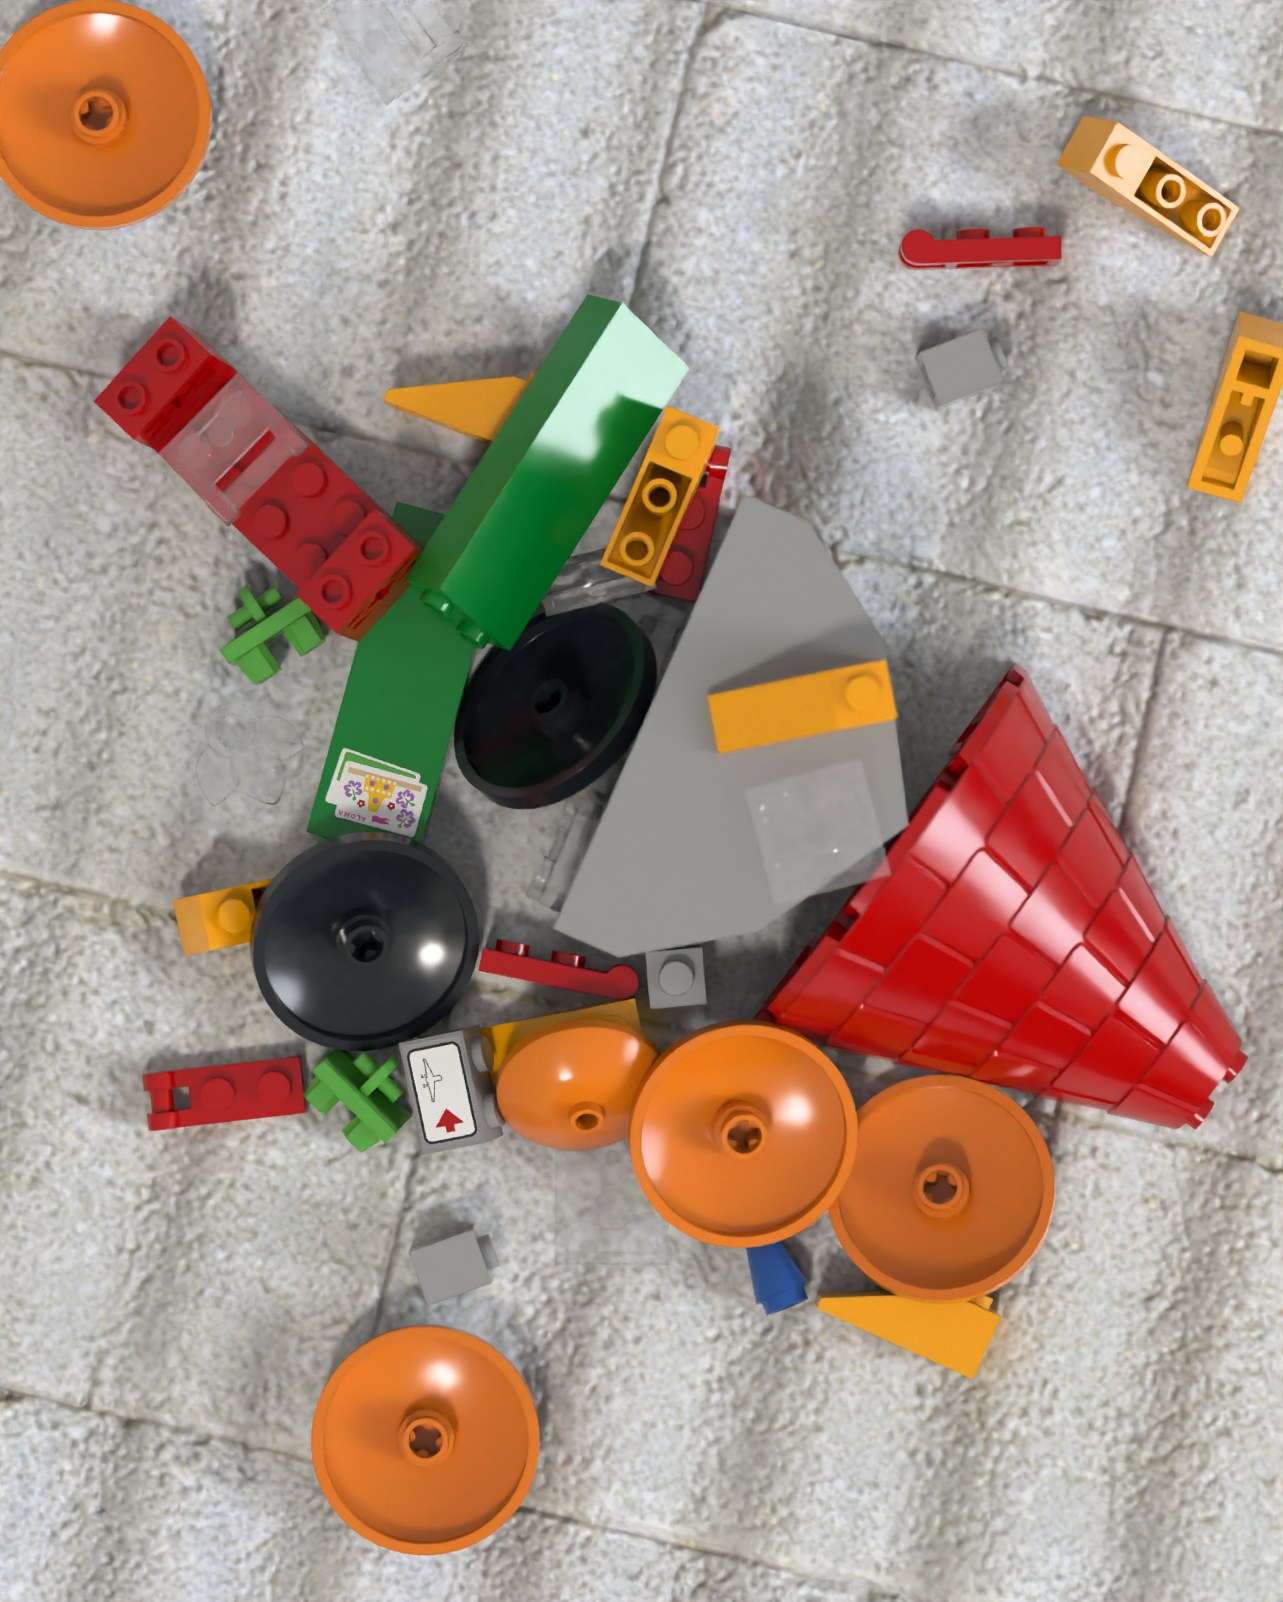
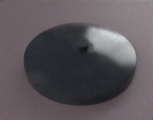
[454,601,657,810]
[250,832,479,1051]

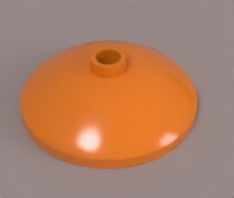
[496,1019,661,1151]

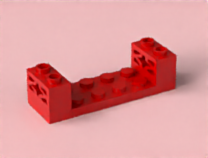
[93,316,425,642]

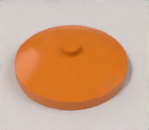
[0,0,212,230]
[627,1019,858,1248]
[828,1075,1056,1304]
[311,1324,540,1555]

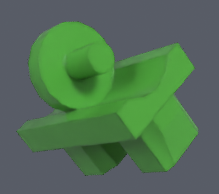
[219,585,326,686]
[304,1049,412,1152]

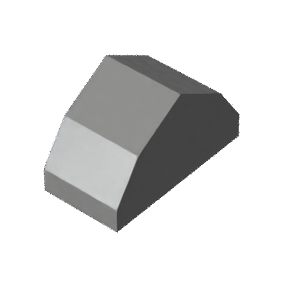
[553,494,908,957]

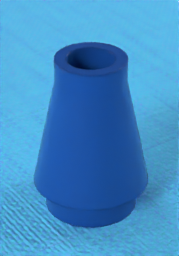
[746,1241,809,1316]

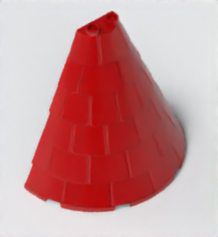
[752,662,1248,1130]

